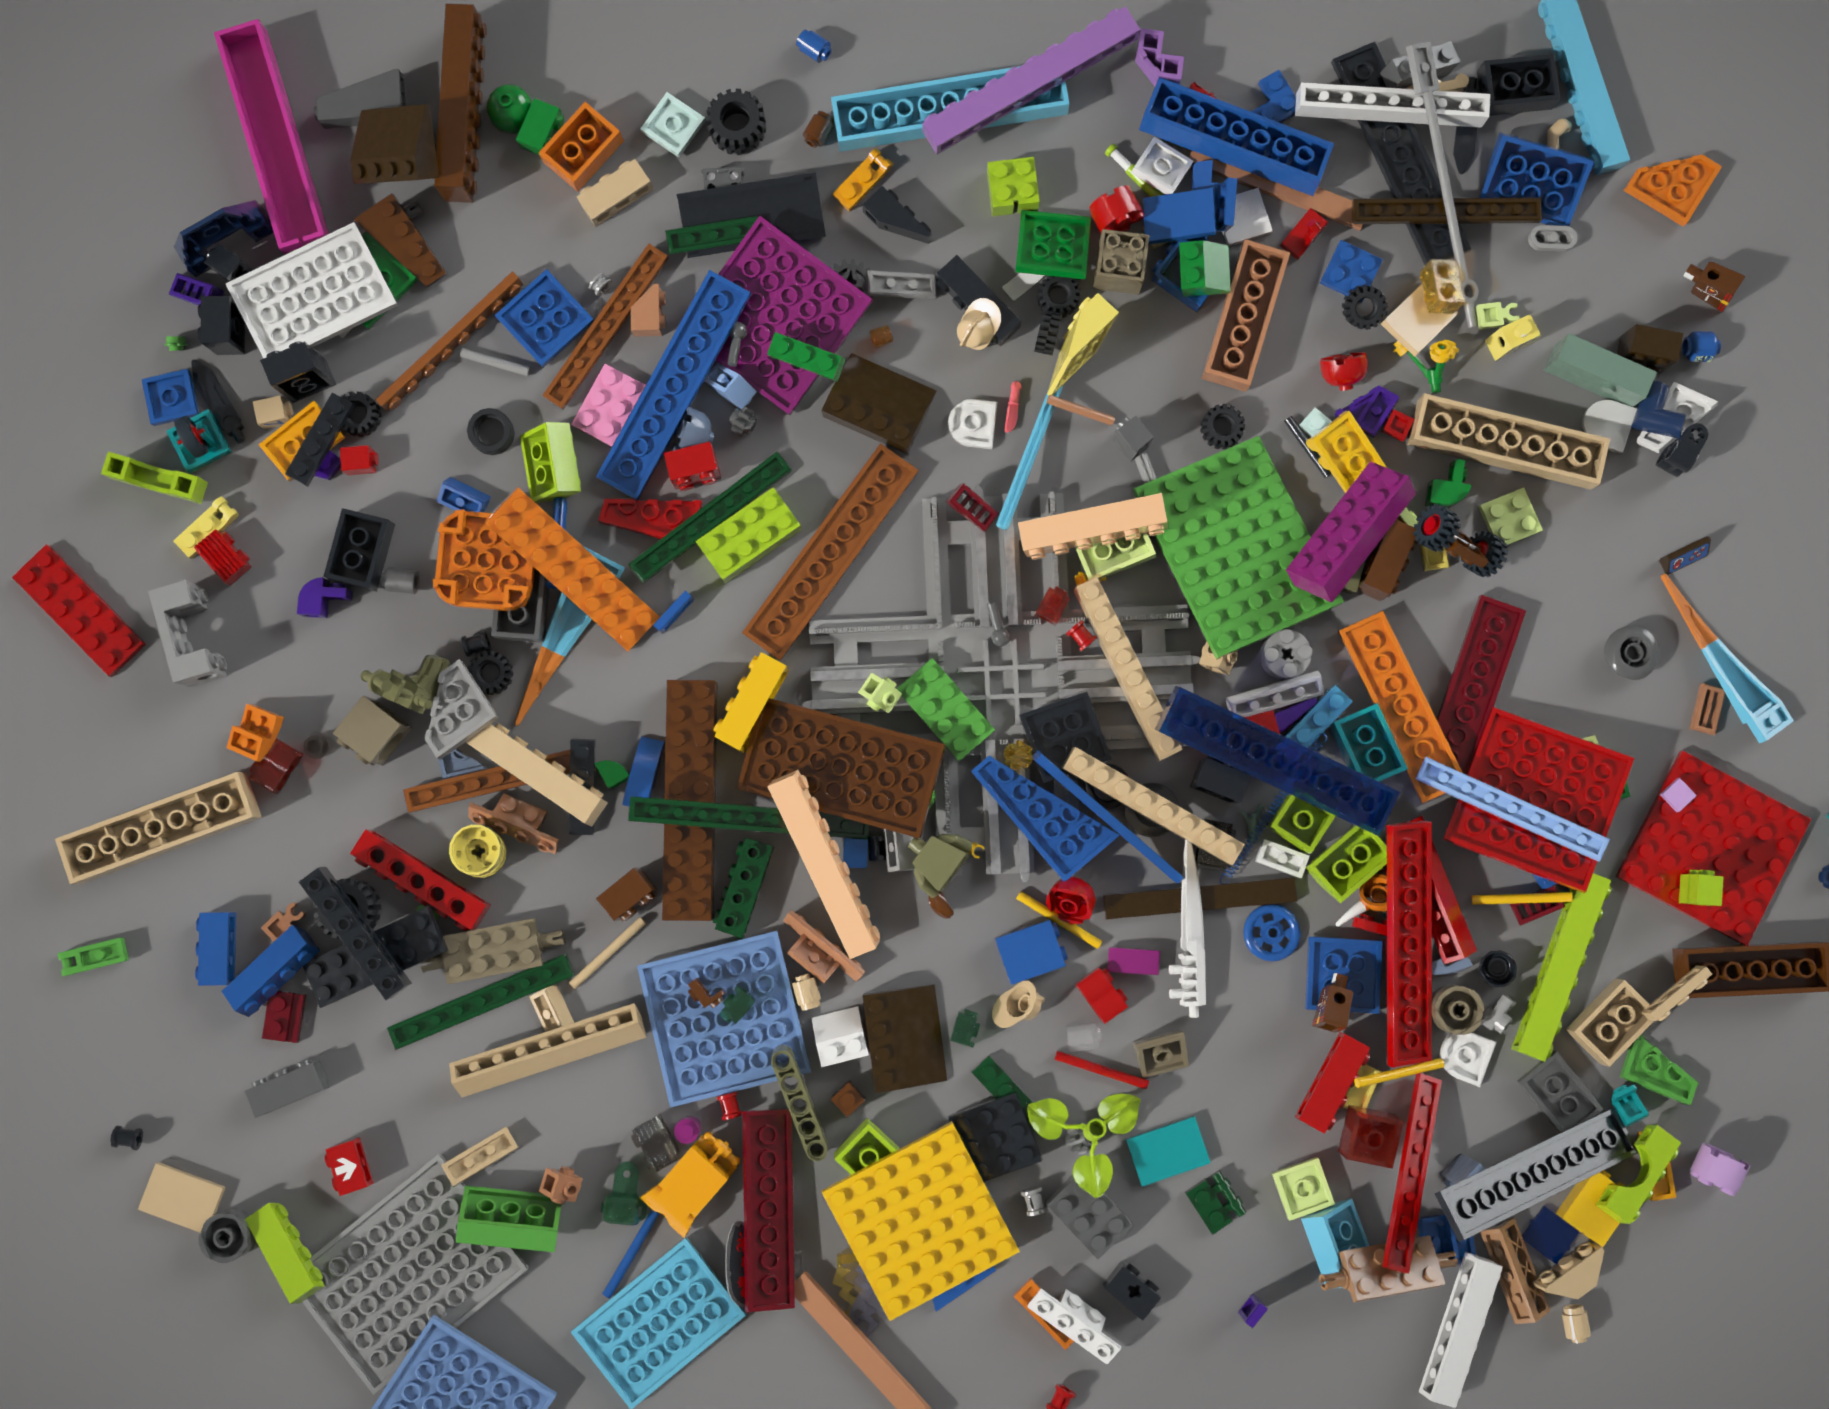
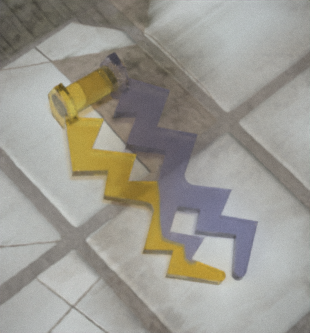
[832,1253,879,1337]

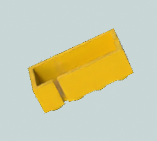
[713,652,790,753]

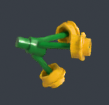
[1393,340,1459,393]

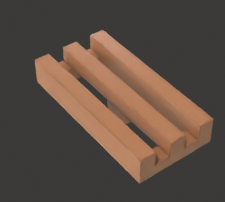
[1689,683,1726,736]

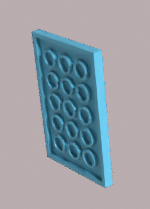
[571,1237,747,1409]

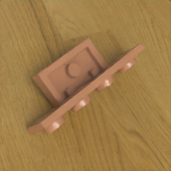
[468,793,559,854]
[783,910,865,984]

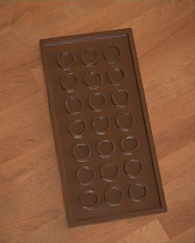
[736,698,946,839]

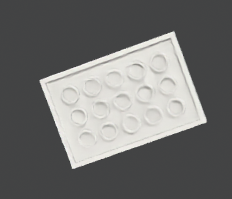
[226,222,398,358]

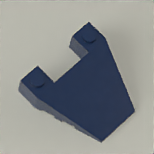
[174,200,274,277]

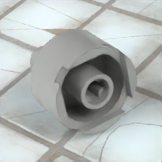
[1260,629,1312,680]

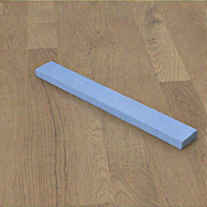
[1415,757,1610,862]

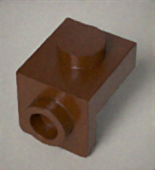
[688,978,726,1009]

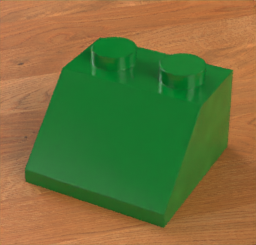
[1179,240,1231,297]

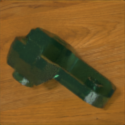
[601,1161,647,1226]

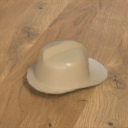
[957,298,1001,350]
[992,981,1045,1028]

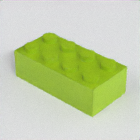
[696,487,802,584]

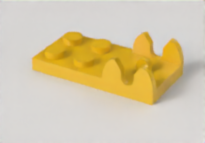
[1306,411,1387,493]

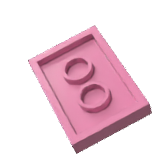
[571,364,646,447]

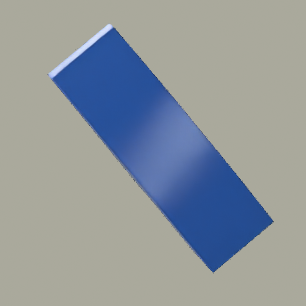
[622,736,665,807]

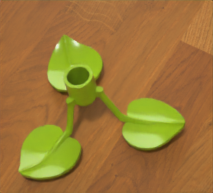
[1027,1094,1141,1198]

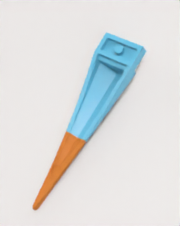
[514,546,625,726]
[1660,574,1794,744]

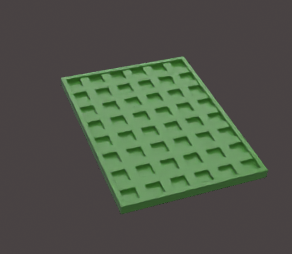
[1132,436,1344,660]

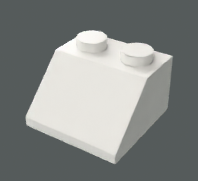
[812,1006,870,1067]

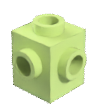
[858,673,902,713]

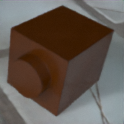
[831,1080,866,1117]

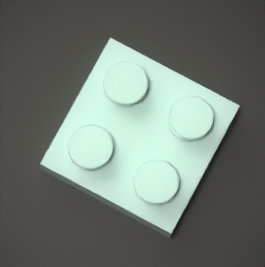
[640,92,706,157]

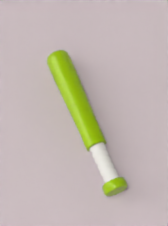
[1105,143,1166,197]

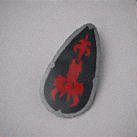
[725,1221,745,1308]

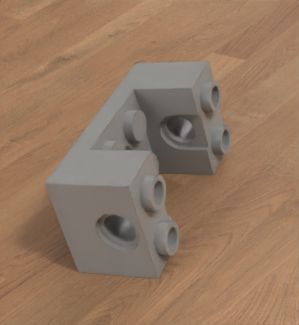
[148,580,227,687]

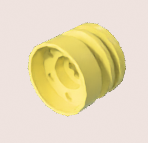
[449,825,507,878]

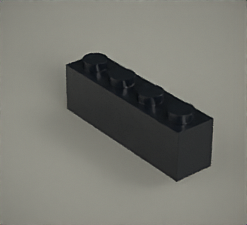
[936,255,1021,346]

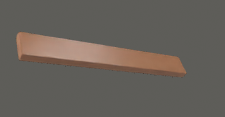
[1189,151,1363,231]
[794,1270,932,1409]

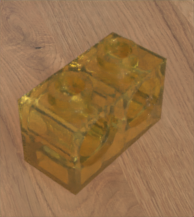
[1420,259,1465,314]

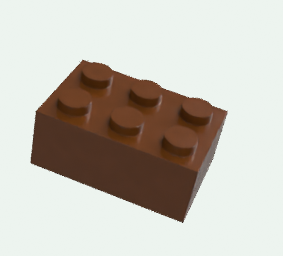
[1357,519,1418,601]

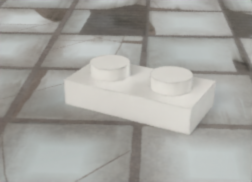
[1255,839,1309,878]

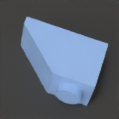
[704,363,757,409]

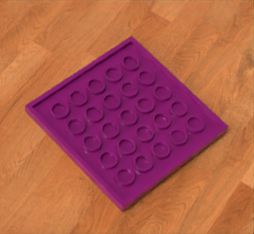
[716,216,873,415]

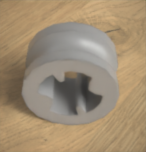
[589,273,612,296]

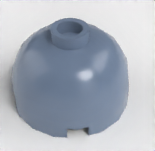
[673,407,714,451]

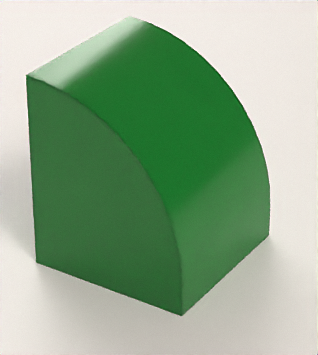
[594,760,630,789]

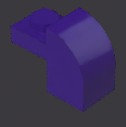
[297,577,353,618]

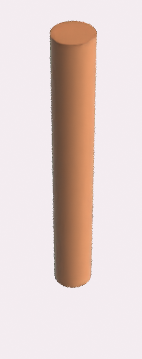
[1046,395,1115,426]

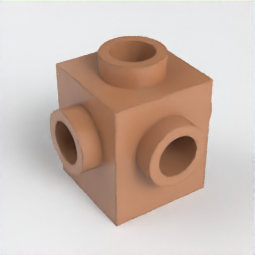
[539,1166,583,1204]

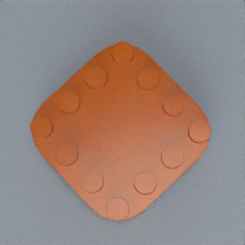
[433,509,534,611]

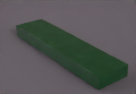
[665,216,758,254]

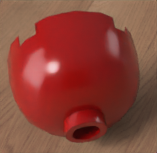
[1319,352,1368,391]
[1046,877,1096,924]

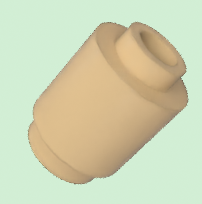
[792,973,821,1011]
[1562,1304,1591,1343]

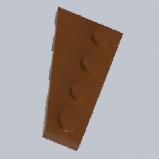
[353,193,447,287]

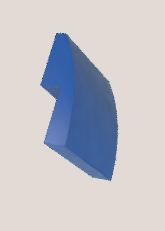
[1418,1214,1476,1266]

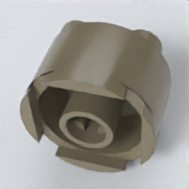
[1432,985,1484,1035]

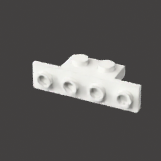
[1028,1289,1122,1364]

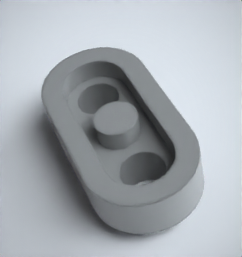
[1528,225,1577,252]

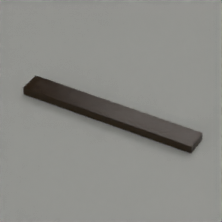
[1352,198,1542,224]
[1103,878,1297,920]

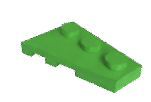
[1619,1035,1698,1105]

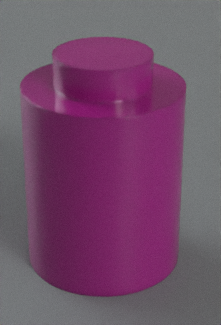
[674,1116,702,1144]

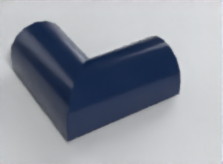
[1631,381,1687,439]

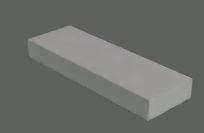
[866,270,936,299]

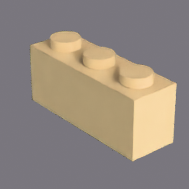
[577,159,653,227]

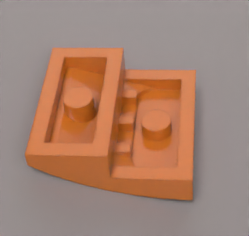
[226,704,284,762]

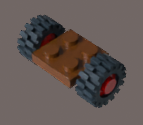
[1413,504,1508,577]

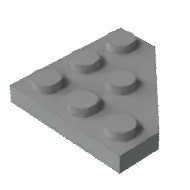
[425,659,499,760]

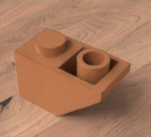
[631,284,666,337]

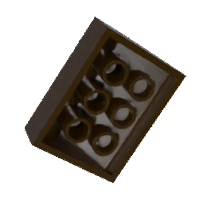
[350,104,439,184]
[821,353,937,454]
[863,984,947,1093]

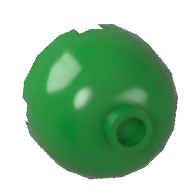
[487,84,532,134]

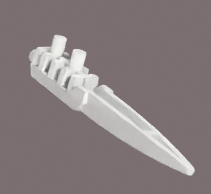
[1169,840,1206,1018]

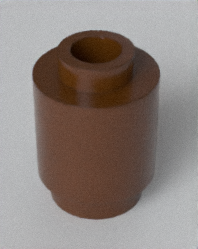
[803,111,834,148]

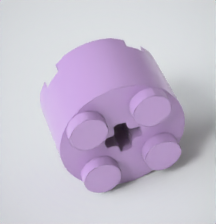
[1690,1143,1751,1197]

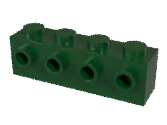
[713,838,774,938]

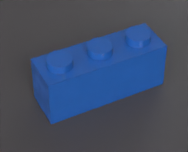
[195,912,236,986]

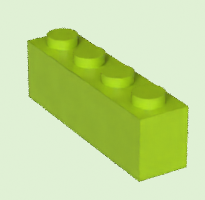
[245,1203,325,1304]

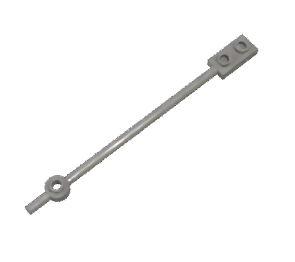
[1406,42,1479,328]

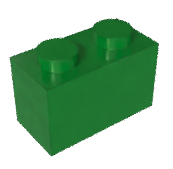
[516,98,564,156]

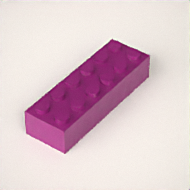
[1286,461,1416,603]

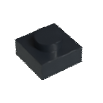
[868,836,887,861]

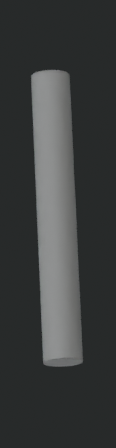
[460,348,530,376]

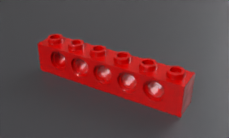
[350,829,491,931]

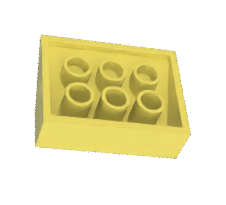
[1047,293,1119,396]

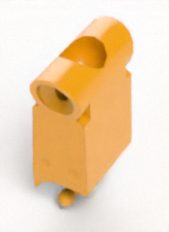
[639,1132,740,1238]

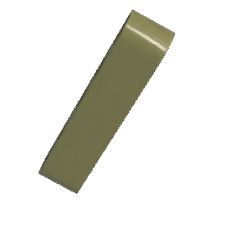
[771,1045,828,1162]

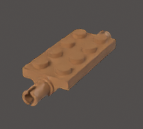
[1319,1235,1458,1303]

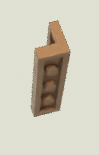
[1480,1218,1550,1324]

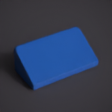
[437,477,491,513]

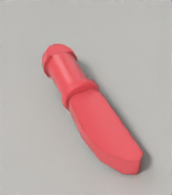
[1004,381,1022,433]

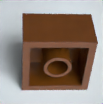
[596,868,658,922]

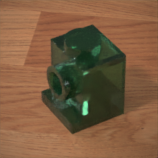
[719,984,757,1024]
[950,1009,980,1048]

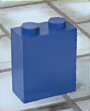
[995,920,1068,985]

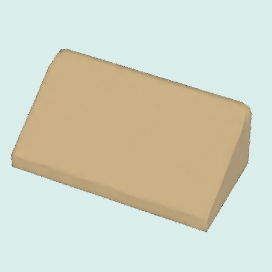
[529,984,574,1032]

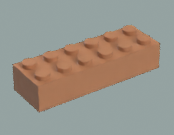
[1201,239,1290,392]

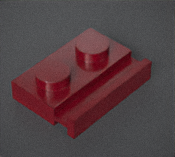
[262,991,306,1043]

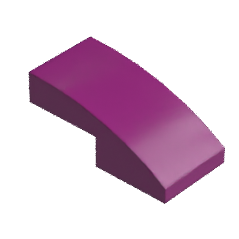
[1107,947,1160,975]

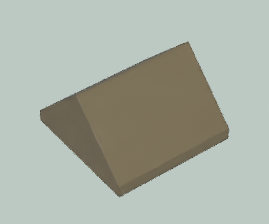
[1133,1030,1189,1078]

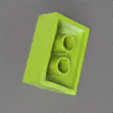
[520,422,581,503]
[1305,820,1387,903]

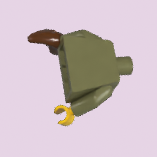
[908,834,984,919]

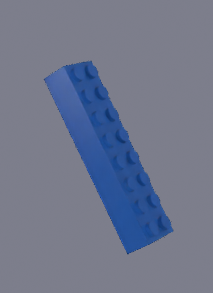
[1139,77,1334,196]

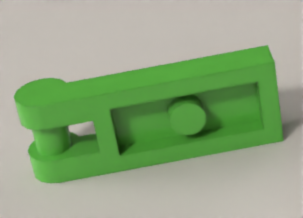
[57,937,129,977]

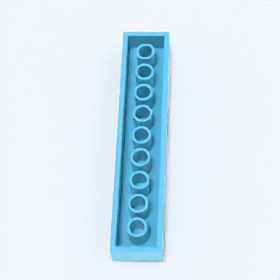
[831,66,1069,152]

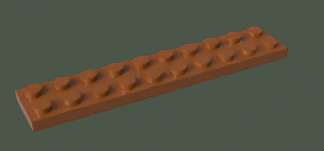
[742,443,919,661]

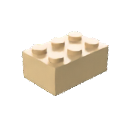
[1565,979,1654,1067]

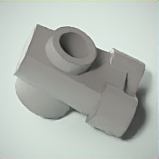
[1482,994,1516,1034]

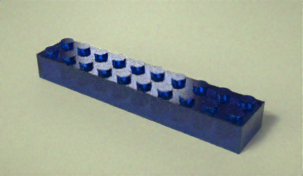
[1154,686,1401,836]

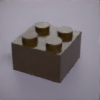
[1617,324,1683,374]

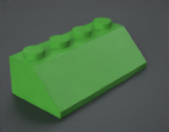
[456,1186,561,1252]

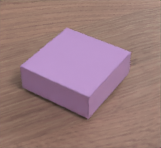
[1660,778,1697,812]

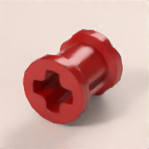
[1066,620,1098,652]
[716,1091,742,1120]
[1046,1384,1076,1409]

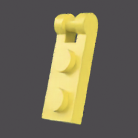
[174,496,239,559]

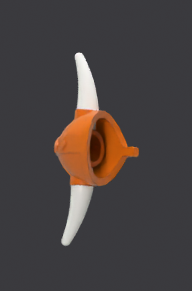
[1336,874,1387,927]

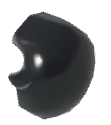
[1479,950,1517,987]

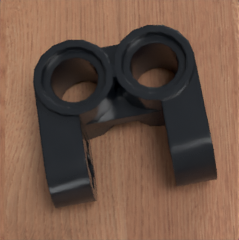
[1656,423,1709,477]

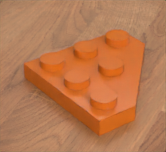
[1623,154,1722,227]

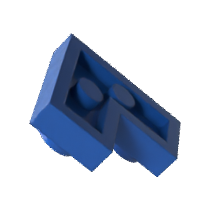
[1251,70,1296,123]

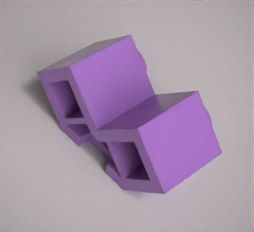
[1135,28,1184,87]

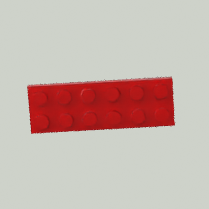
[12,544,146,677]

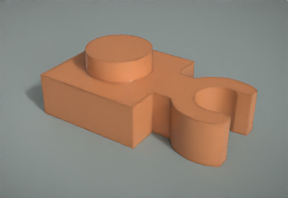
[261,902,307,942]

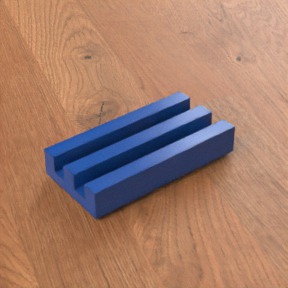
[653,590,694,634]

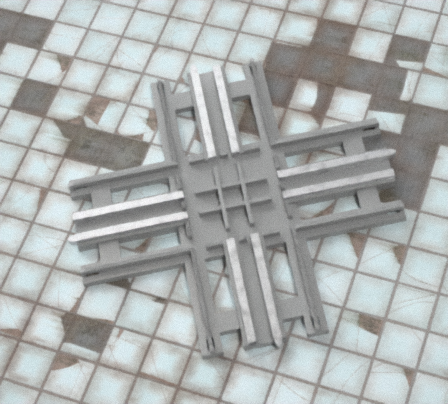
[802,486,1201,883]

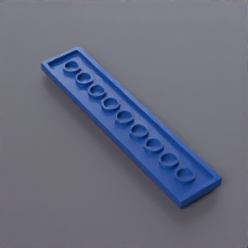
[596,270,751,500]

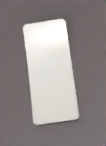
[1002,273,1045,301]

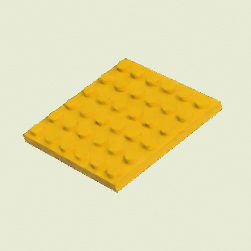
[822,1121,1020,1321]

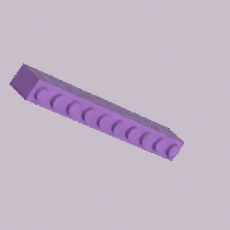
[922,6,1140,155]

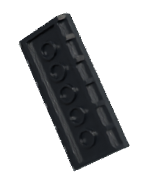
[676,172,826,258]

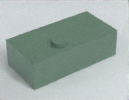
[1543,333,1657,407]

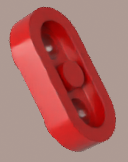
[1352,914,1387,936]

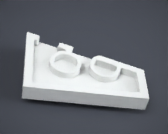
[1637,382,1718,453]

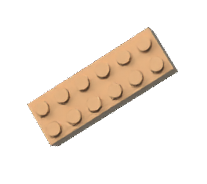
[1018,493,1168,560]

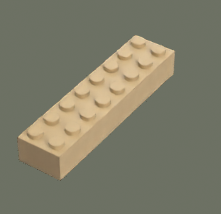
[1407,393,1610,490]
[55,772,262,884]

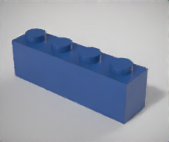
[221,924,320,1017]

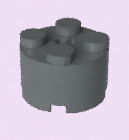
[198,1209,256,1263]

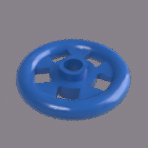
[1243,904,1301,961]

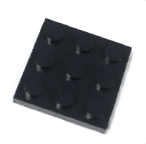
[1019,691,1112,783]
[948,1091,1043,1182]

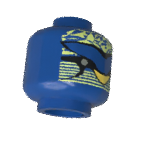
[1682,331,1721,362]

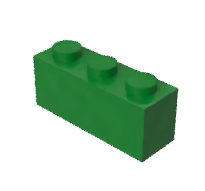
[767,332,846,382]

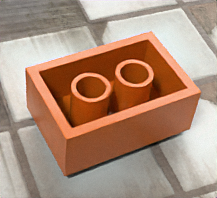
[539,102,624,192]

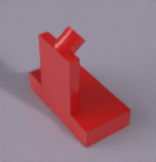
[1280,208,1329,260]

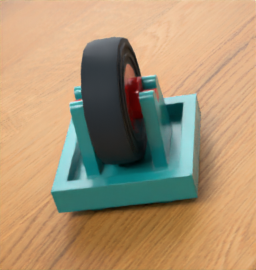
[166,409,232,473]

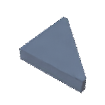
[438,748,487,780]

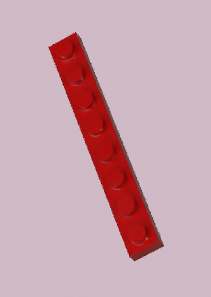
[1382,1073,1442,1274]

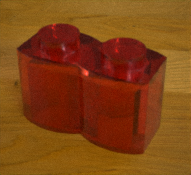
[249,738,304,794]

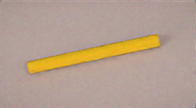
[1016,891,1102,949]
[1471,892,1572,905]
[1354,1058,1444,1088]

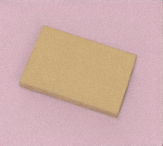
[1381,281,1458,357]
[138,1162,226,1233]

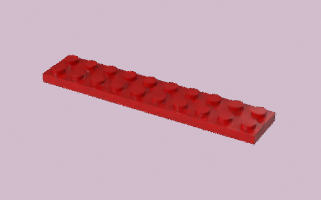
[1387,821,1432,1068]

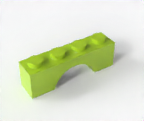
[101,452,208,504]
[1596,1125,1681,1224]

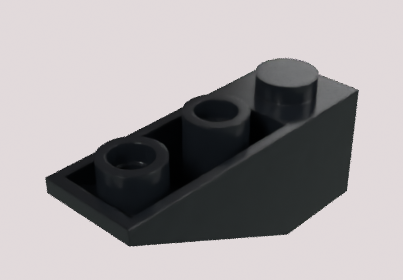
[862,186,931,244]

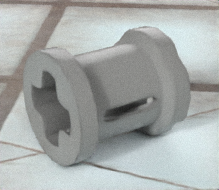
[1020,1186,1048,1216]

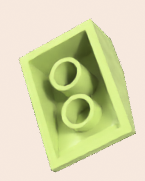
[1075,533,1156,580]

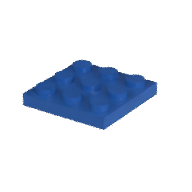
[495,269,594,368]
[1305,937,1382,1014]

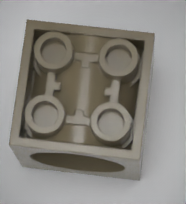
[1093,229,1149,295]
[333,695,413,766]

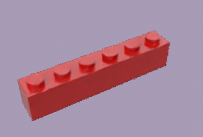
[1399,816,1477,964]

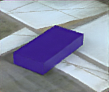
[1238,1294,1268,1329]

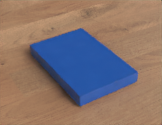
[1143,188,1216,245]

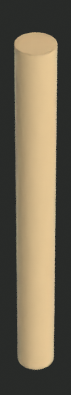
[569,917,646,989]

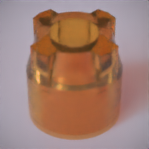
[869,325,893,348]

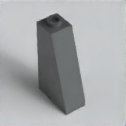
[314,69,406,129]

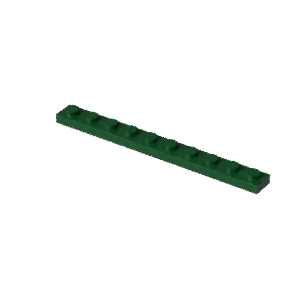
[628,796,870,840]

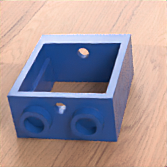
[1152,239,1210,312]

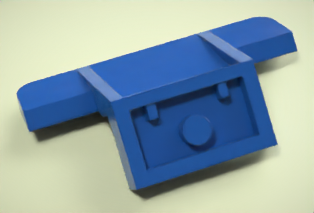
[1187,160,1237,242]

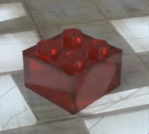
[1338,1105,1404,1169]

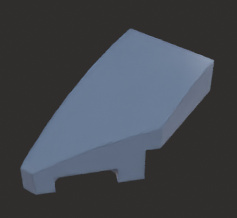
[1432,957,1472,976]

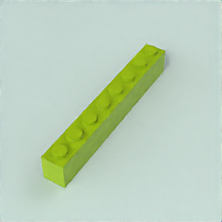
[1511,873,1611,1062]

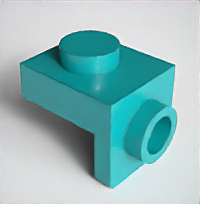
[1610,1085,1649,1127]

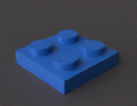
[1320,240,1383,303]
[141,369,199,426]

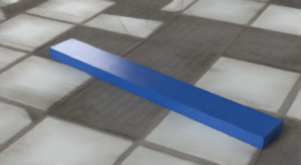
[1032,750,1184,884]

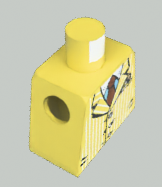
[1485,314,1541,361]

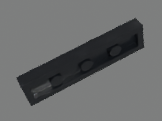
[285,392,355,487]
[569,739,596,835]

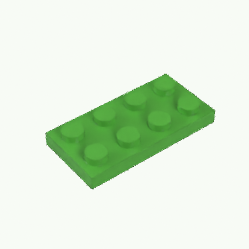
[897,658,995,761]

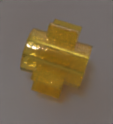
[1003,740,1033,772]

